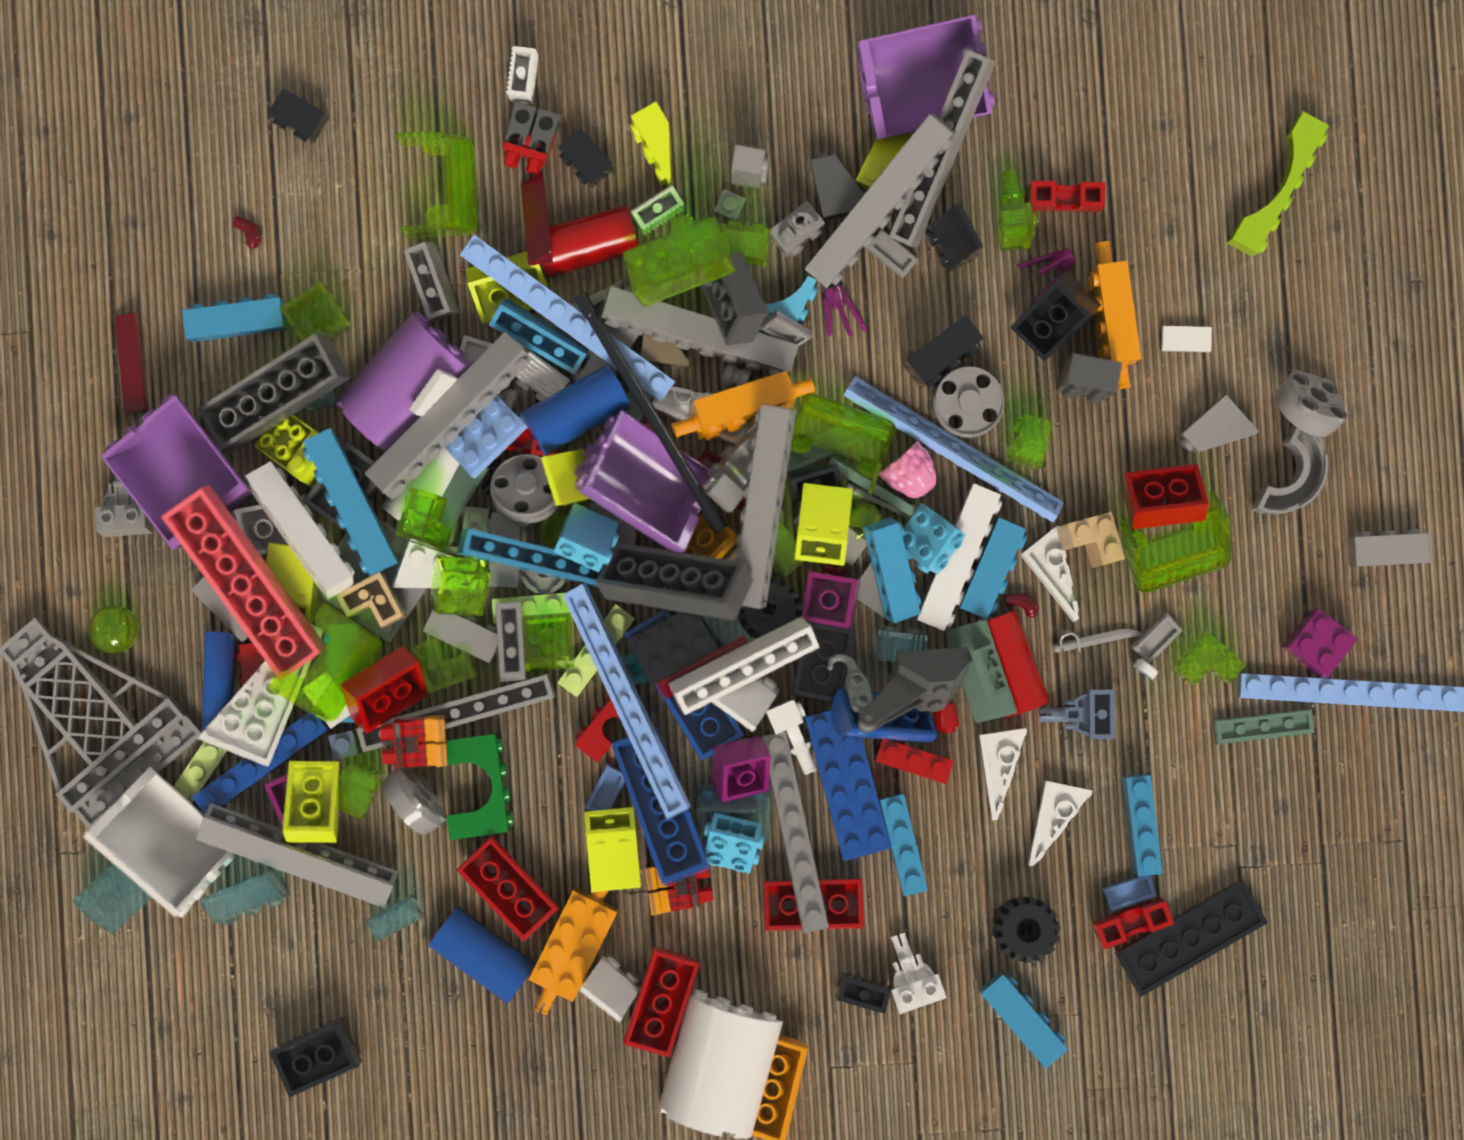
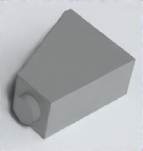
[1178,395,1259,454]

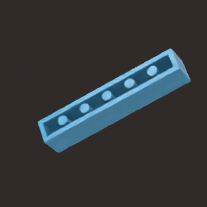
[302,428,400,576]
[457,528,604,588]

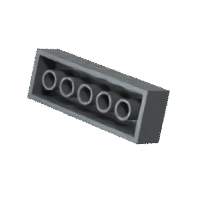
[197,333,351,452]
[595,543,754,621]

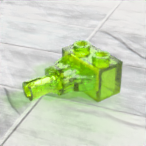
[997,169,1038,251]

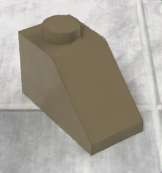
[641,334,690,369]

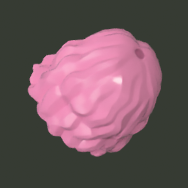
[879,441,937,499]

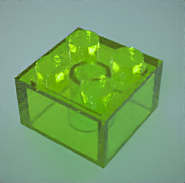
[280,281,352,341]
[430,556,491,616]
[522,613,575,672]

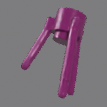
[1017,248,1076,303]
[822,285,867,337]

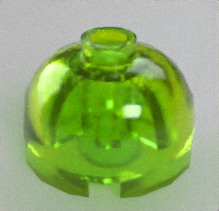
[88,605,140,654]

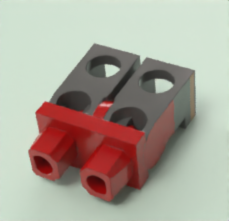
[502,101,562,175]

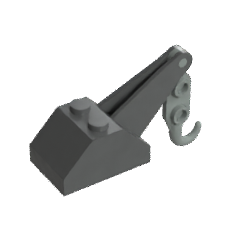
[827,647,972,733]

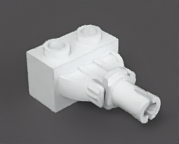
[766,698,817,775]
[891,933,947,1015]

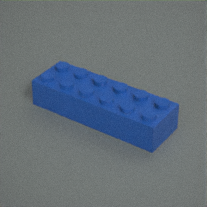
[624,609,744,761]
[804,709,891,861]
[611,726,710,886]

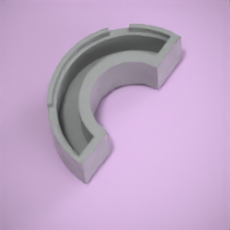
[703,422,758,512]
[1251,424,1328,515]

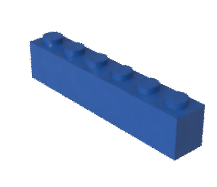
[192,709,332,815]

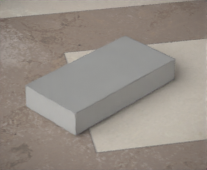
[867,229,919,279]
[760,310,812,347]
[1130,612,1183,664]

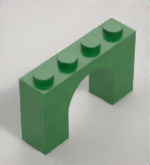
[446,733,514,840]

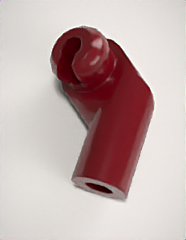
[232,216,262,249]
[819,563,848,577]
[1004,593,1039,618]

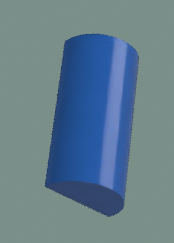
[519,365,630,456]
[202,632,235,732]
[831,689,938,743]
[428,906,537,1004]

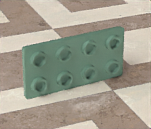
[945,619,1017,723]

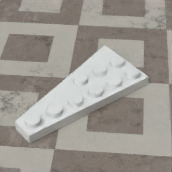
[197,625,324,766]

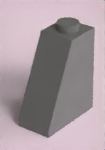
[810,153,865,221]

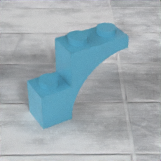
[758,276,819,333]

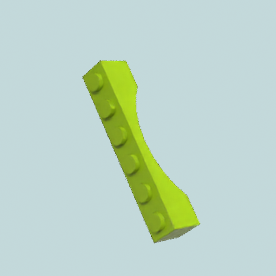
[1227,111,1329,257]

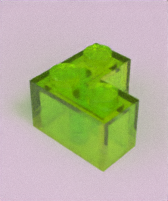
[1005,413,1053,471]
[395,487,453,552]
[772,521,805,577]
[1171,632,1246,685]
[412,638,479,693]
[339,761,385,820]

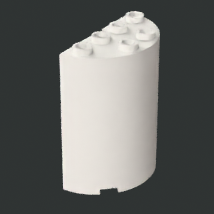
[83,767,236,918]
[658,989,783,1139]

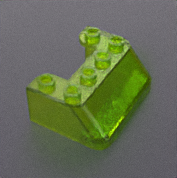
[268,603,382,722]

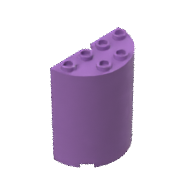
[857,15,994,140]
[335,311,474,452]
[101,394,251,550]
[574,410,709,553]

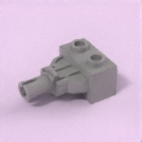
[768,201,825,258]
[95,476,153,537]

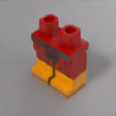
[380,714,448,768]
[645,865,714,916]

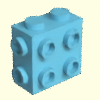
[553,503,620,572]
[903,503,967,574]
[701,813,765,874]

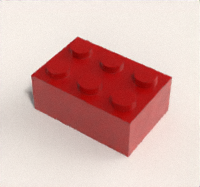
[1122,464,1209,530]
[340,646,428,734]

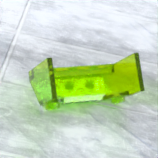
[396,131,479,238]
[790,393,896,494]
[1120,490,1231,593]

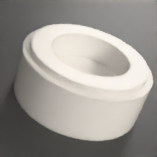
[1133,658,1158,680]

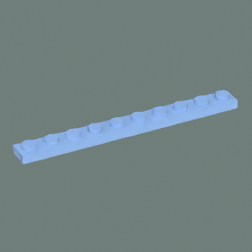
[460,235,675,401]
[843,376,1064,522]
[563,584,691,819]
[1238,673,1464,712]

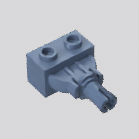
[1040,689,1115,739]

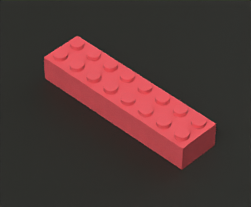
[161,485,327,681]

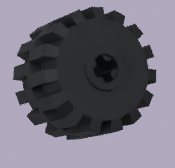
[738,577,802,639]
[992,896,1061,963]

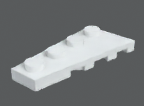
[652,386,751,445]

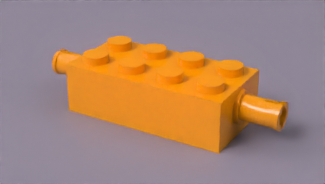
[1087,241,1141,390]
[671,370,815,441]
[529,887,619,1015]

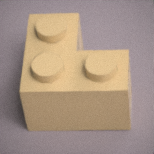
[1056,512,1125,568]
[336,572,407,628]

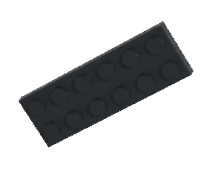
[1114,879,1268,997]

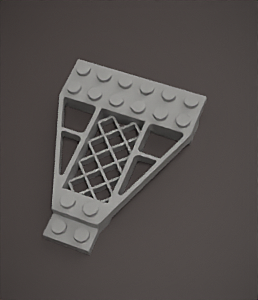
[0,618,202,829]

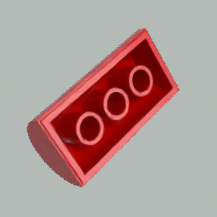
[542,205,640,278]
[987,609,1050,718]
[456,836,560,942]
[763,878,864,931]
[622,947,700,1058]

